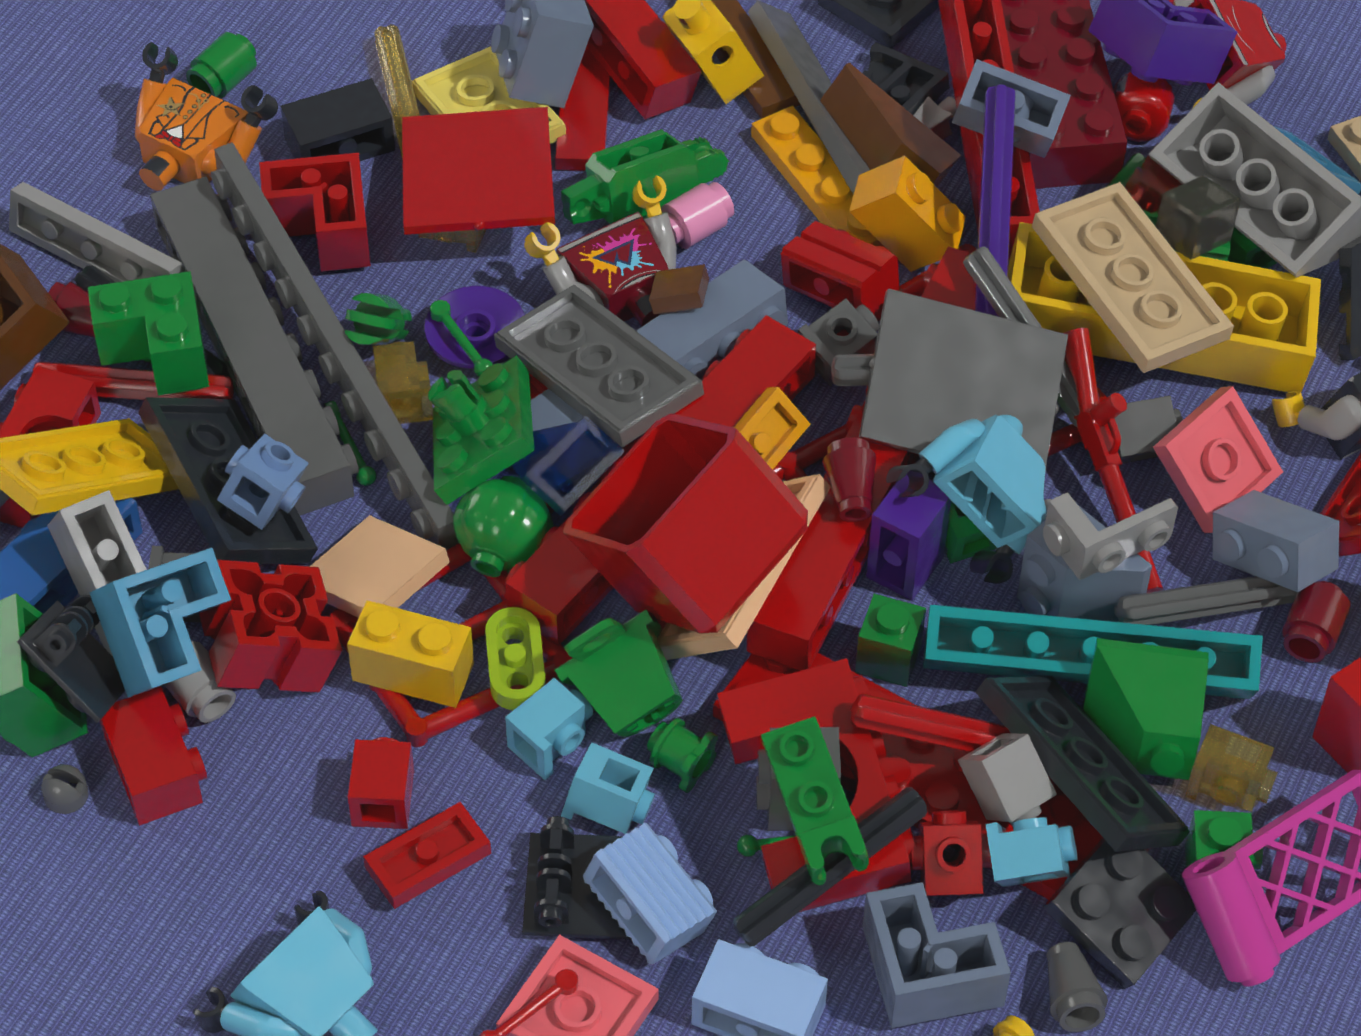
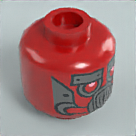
[1113,72,1175,142]

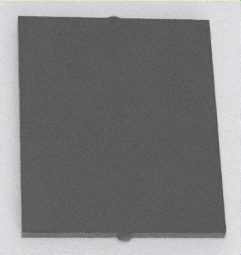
[859,289,1068,471]

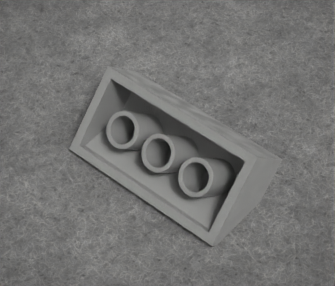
[1149,82,1361,278]

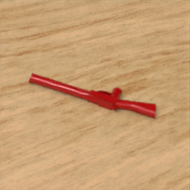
[1064,328,1163,593]

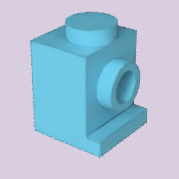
[505,678,593,780]
[561,742,655,834]
[986,817,1077,887]

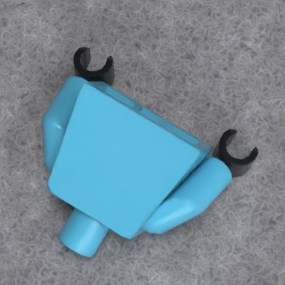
[886,415,1046,584]
[193,891,378,1036]

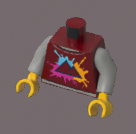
[524,176,677,327]

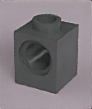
[1108,396,1183,464]

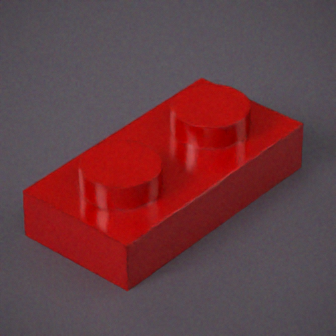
[363,802,491,909]

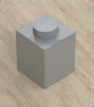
[958,733,1057,826]

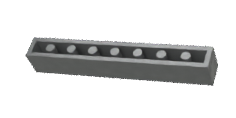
[150,176,359,516]

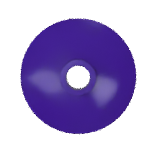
[424,286,525,369]

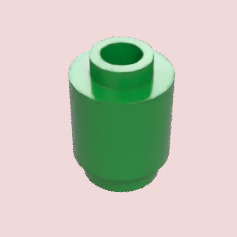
[186,32,257,98]

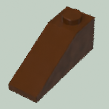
[820,63,961,187]

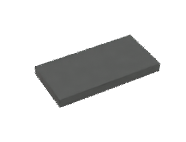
[494,285,704,447]

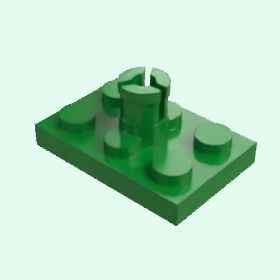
[428,355,534,505]

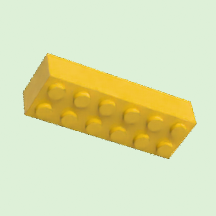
[1008,222,1321,392]

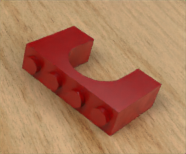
[717,658,916,912]

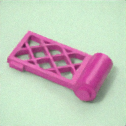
[1182,770,1361,987]

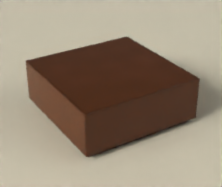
[649,264,709,314]

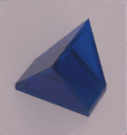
[511,416,625,516]

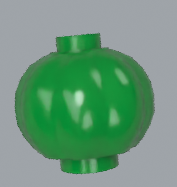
[453,476,554,577]

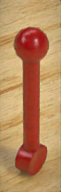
[479,969,579,1036]

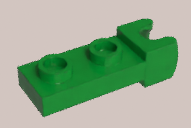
[761,716,869,885]

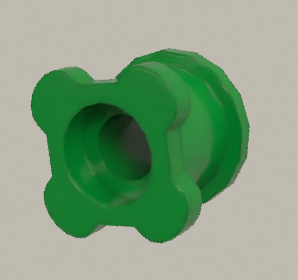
[647,718,718,793]

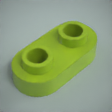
[485,607,545,711]

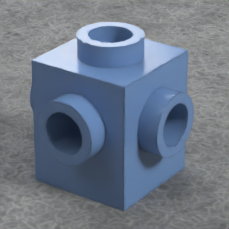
[217,433,309,530]

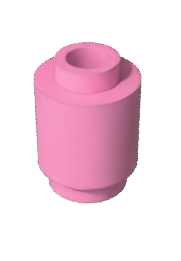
[661,182,734,249]

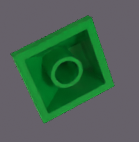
[1082,638,1209,780]

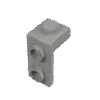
[1043,492,1178,580]

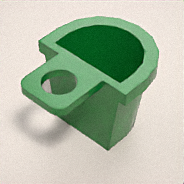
[555,610,683,737]

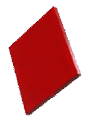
[402,107,555,235]

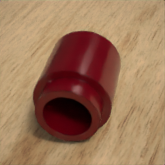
[1282,581,1351,663]

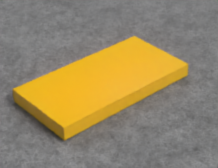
[0,418,179,516]

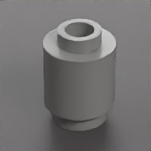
[164,641,236,723]

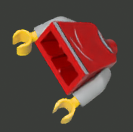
[1173,0,1286,109]

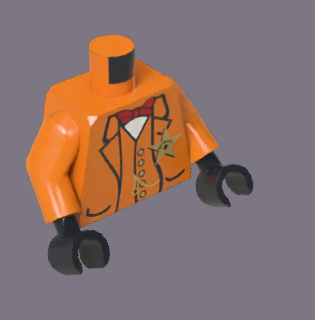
[135,42,278,191]

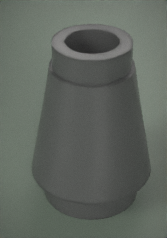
[1046,942,1108,1032]

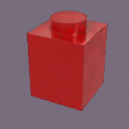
[348,737,414,829]

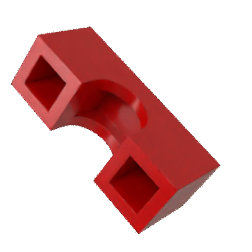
[0,365,101,528]

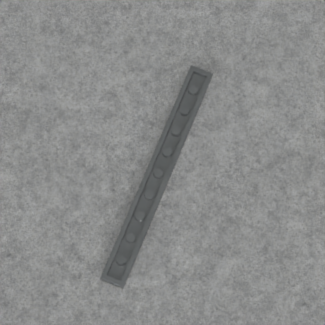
[211,142,458,550]

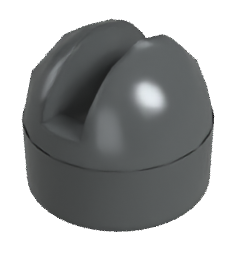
[41,764,89,814]

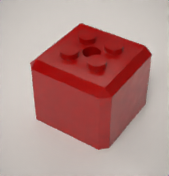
[563,413,808,634]

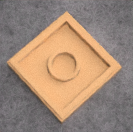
[310,515,449,618]

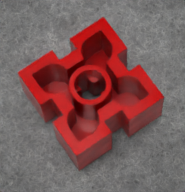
[199,560,342,693]

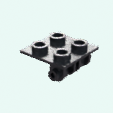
[17,594,125,723]
[522,816,632,940]

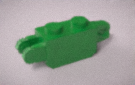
[561,129,729,224]

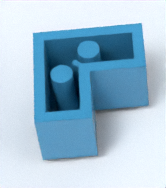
[90,548,231,697]

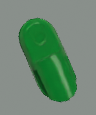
[345,293,412,345]

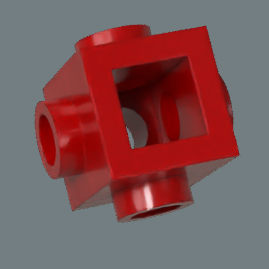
[910,810,992,896]

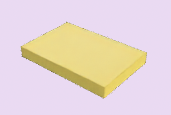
[411,46,566,144]

